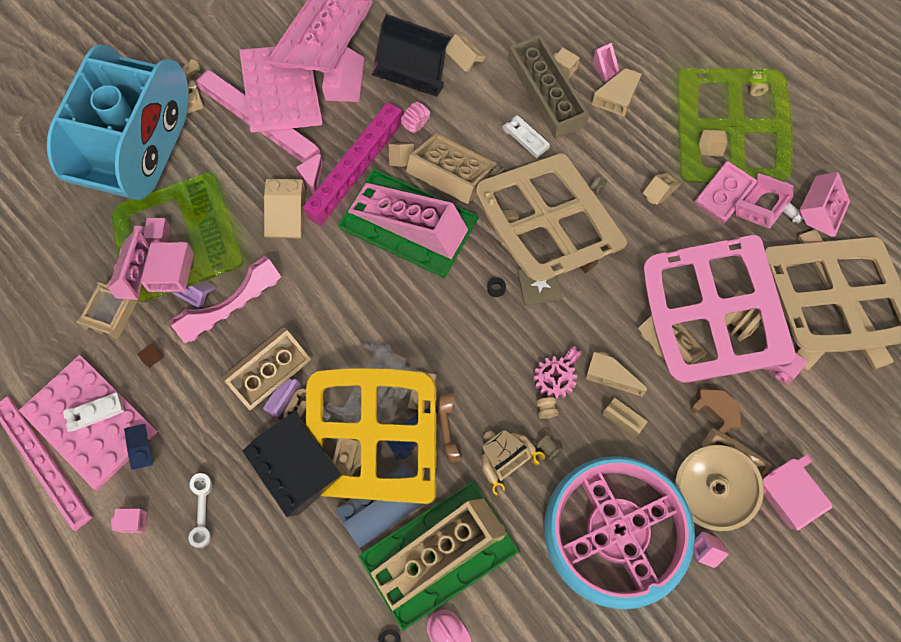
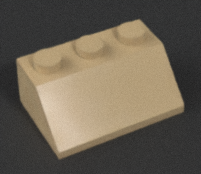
[638,315,707,365]

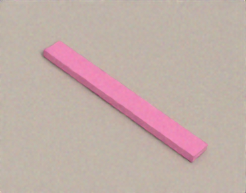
[0,396,93,531]

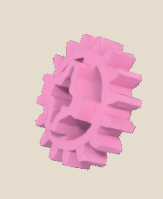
[533,356,577,400]

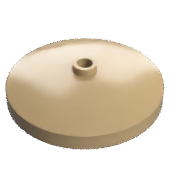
[675,445,764,531]

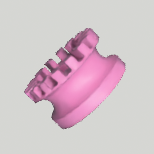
[564,346,582,365]

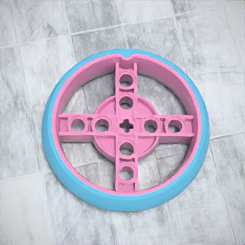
[544,456,695,609]

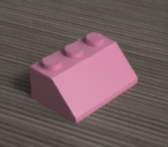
[322,47,365,102]
[800,172,850,237]
[108,230,150,300]

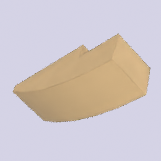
[702,428,772,479]

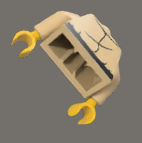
[481,430,545,495]

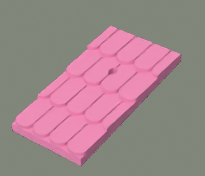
[266,0,373,72]

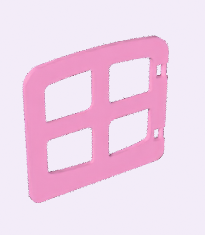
[644,235,796,383]

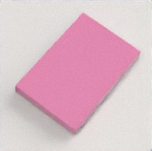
[694,161,758,224]

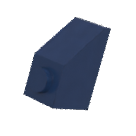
[124,424,153,470]

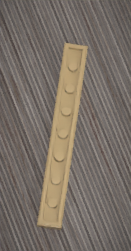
[798,229,894,371]

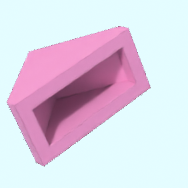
[592,43,620,83]
[296,154,324,194]

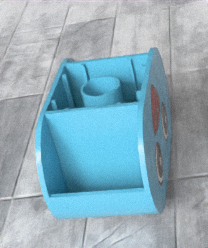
[47,44,188,200]

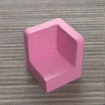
[693,532,729,568]

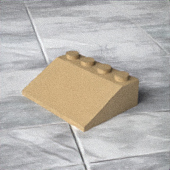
[406,133,497,204]

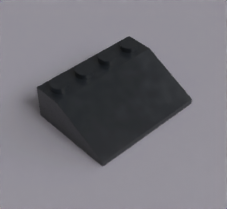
[242,411,342,517]

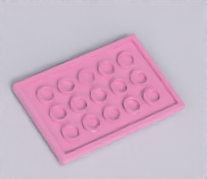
[239,47,322,132]
[18,355,158,491]

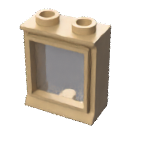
[76,282,138,340]

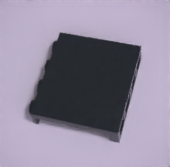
[372,14,451,97]

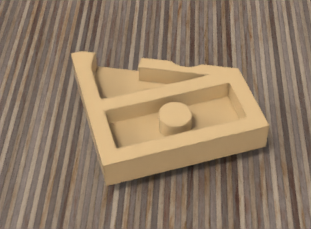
[332,438,361,476]

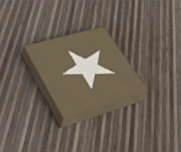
[517,266,563,306]

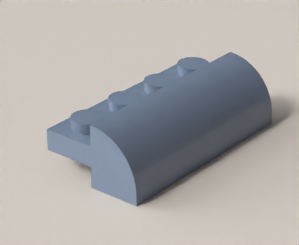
[335,463,423,548]

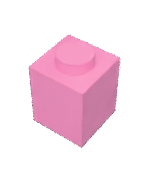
[111,509,147,533]

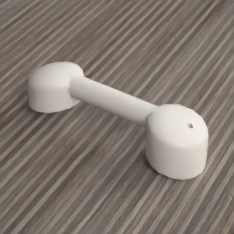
[188,473,213,548]

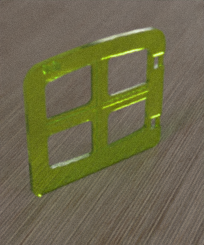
[678,68,793,184]

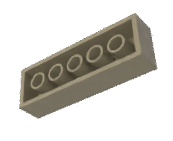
[509,35,589,139]

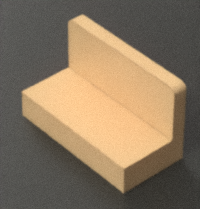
[446,34,486,72]
[602,398,648,439]

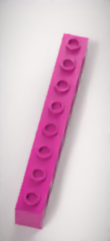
[303,102,403,226]

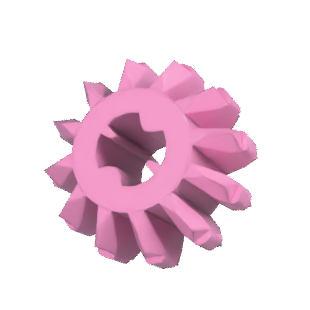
[401,102,430,133]

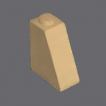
[592,68,642,117]

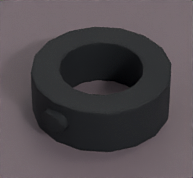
[487,278,506,297]
[378,630,401,642]

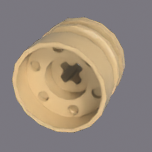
[724,290,762,342]

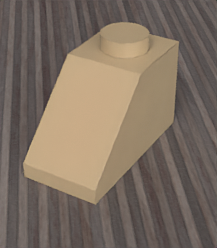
[643,173,681,205]

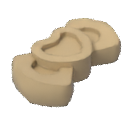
[182,59,200,79]

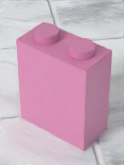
[141,241,194,292]

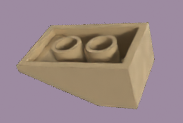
[264,179,306,239]

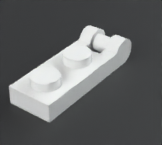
[502,115,550,158]
[63,392,125,432]

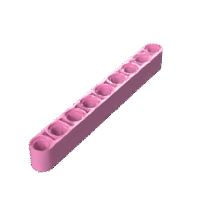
[195,70,320,163]

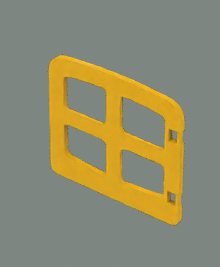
[306,368,436,504]

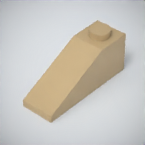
[585,352,647,397]

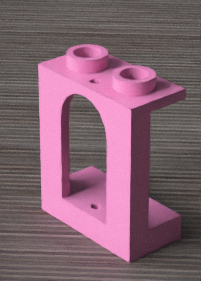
[735,173,794,229]

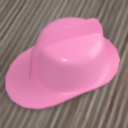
[427,609,471,642]

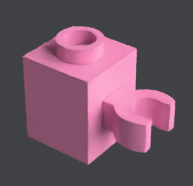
[133,218,171,246]

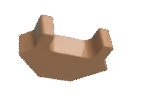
[691,389,741,434]

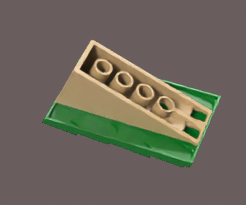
[358,481,521,631]

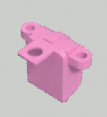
[763,454,833,531]

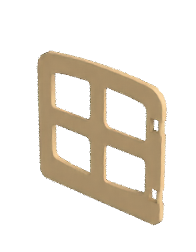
[476,154,627,281]
[765,237,901,352]

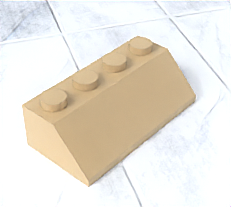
[222,328,311,410]

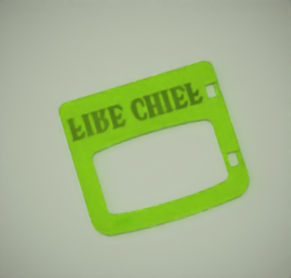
[111,173,244,302]

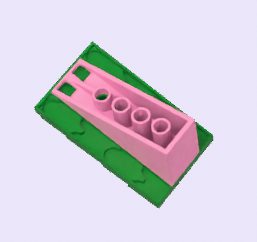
[338,168,479,278]

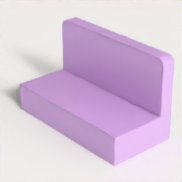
[171,271,216,308]
[263,378,302,420]

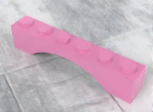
[169,255,281,343]

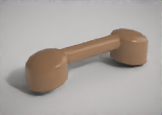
[438,393,461,463]

